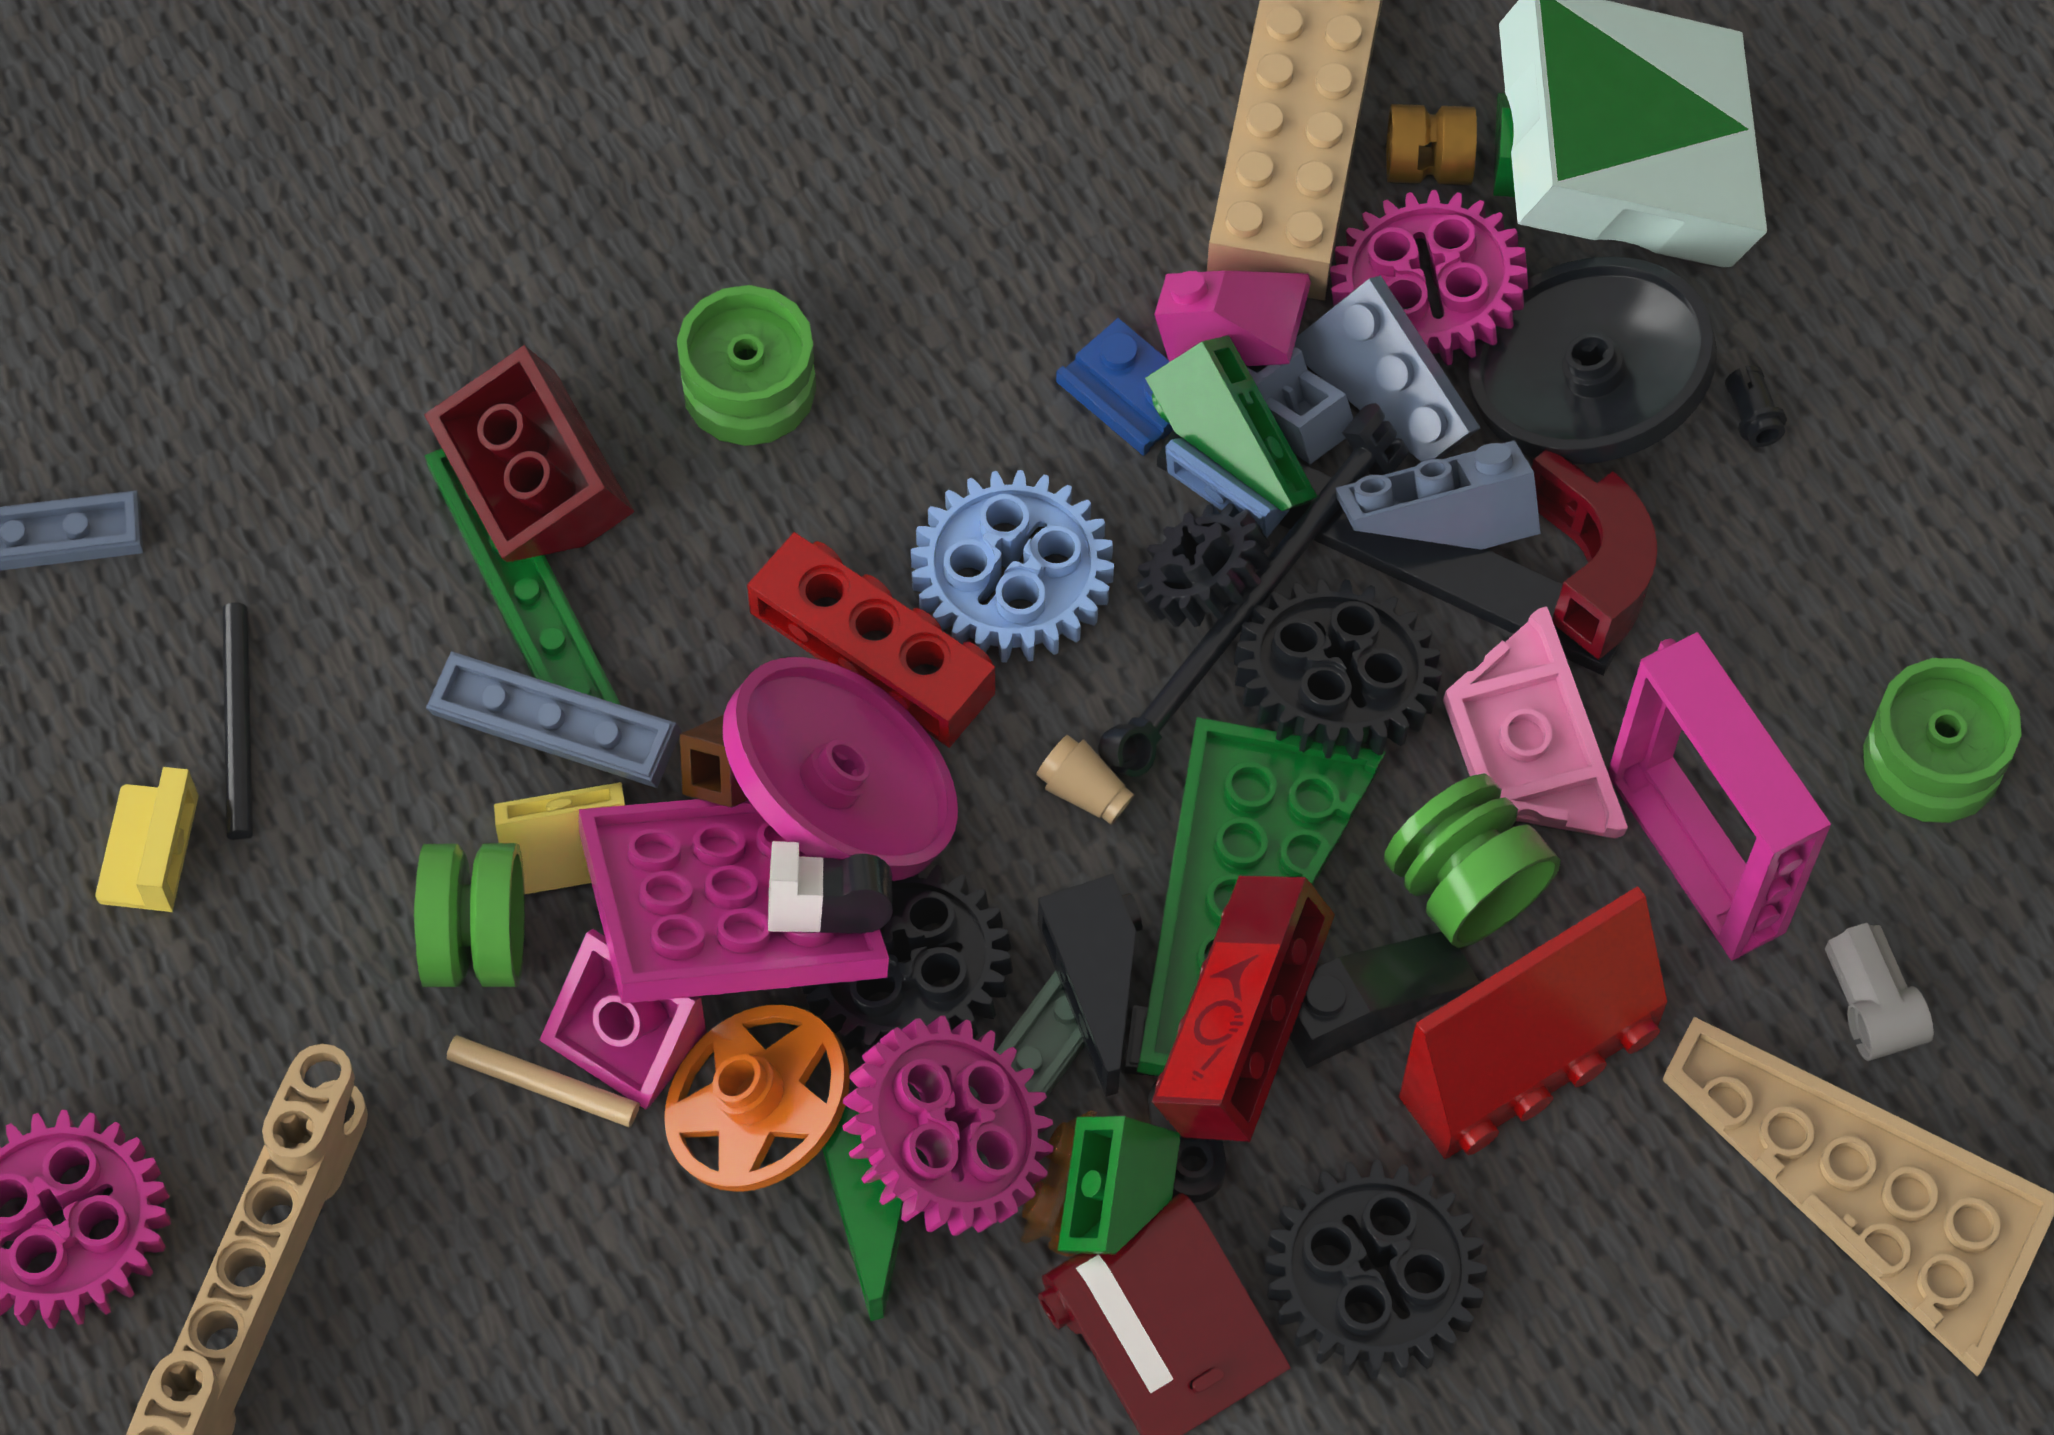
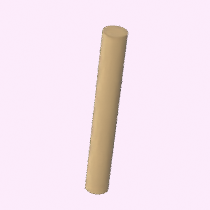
[447,1035,640,1128]

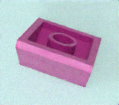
[539,929,707,1110]

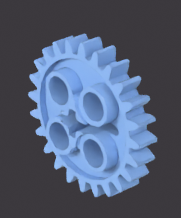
[911,470,1114,663]

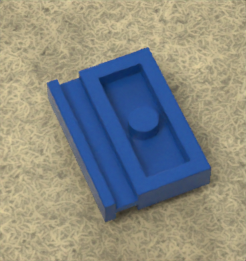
[1056,318,1173,456]

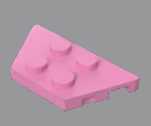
[1443,606,1628,839]

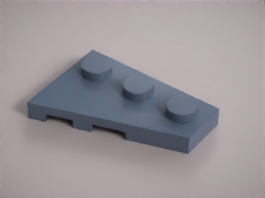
[1294,275,1480,462]

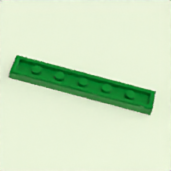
[424,448,621,705]

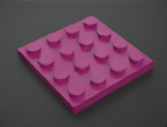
[578,799,889,1004]

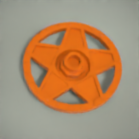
[665,1005,850,1192]

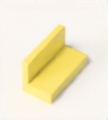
[95,767,199,912]
[494,782,625,894]

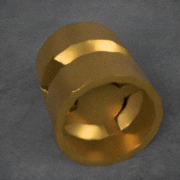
[1386,104,1477,185]

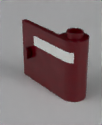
[1038,1192,1291,1435]

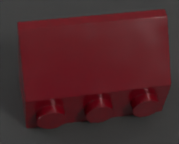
[424,345,635,562]

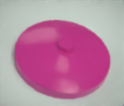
[723,657,958,881]

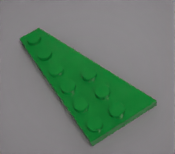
[1137,717,1386,1076]

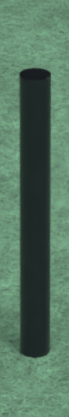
[222,603,253,840]

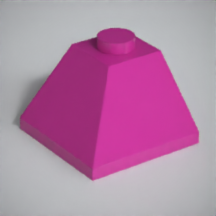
[1154,271,1311,366]

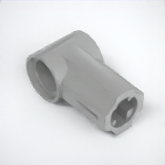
[1825,923,1934,1061]

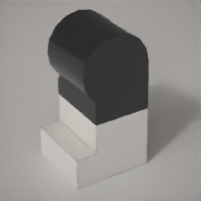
[768,841,893,933]

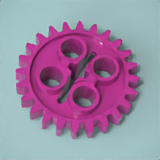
[1330,190,1528,365]
[843,1016,1054,1236]
[0,1110,171,1329]

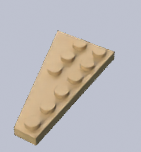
[1663,1017,2054,1377]

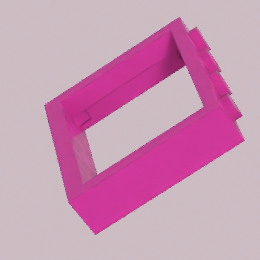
[1608,632,1831,961]

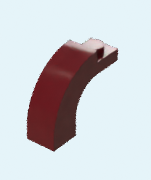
[1531,450,1657,660]

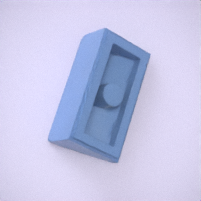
[1165,438,1290,538]

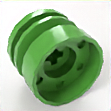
[1384,773,1561,948]

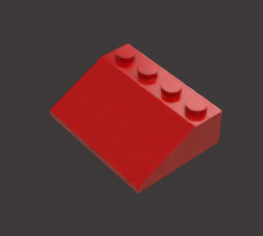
[1399,886,1667,1160]

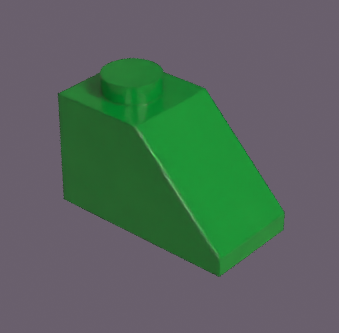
[1057,1116,1181,1254]

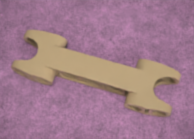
[126,1044,368,1435]

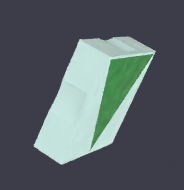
[1499,0,1767,267]

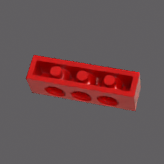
[747,532,995,748]

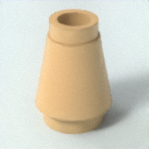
[1036,735,1135,825]

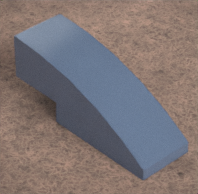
[1246,347,1353,464]

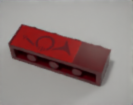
[1151,876,1335,1142]

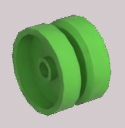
[677,285,816,446]
[1863,658,2022,823]
[414,843,525,987]

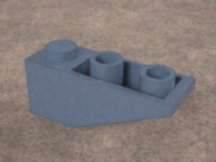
[1336,440,1541,550]

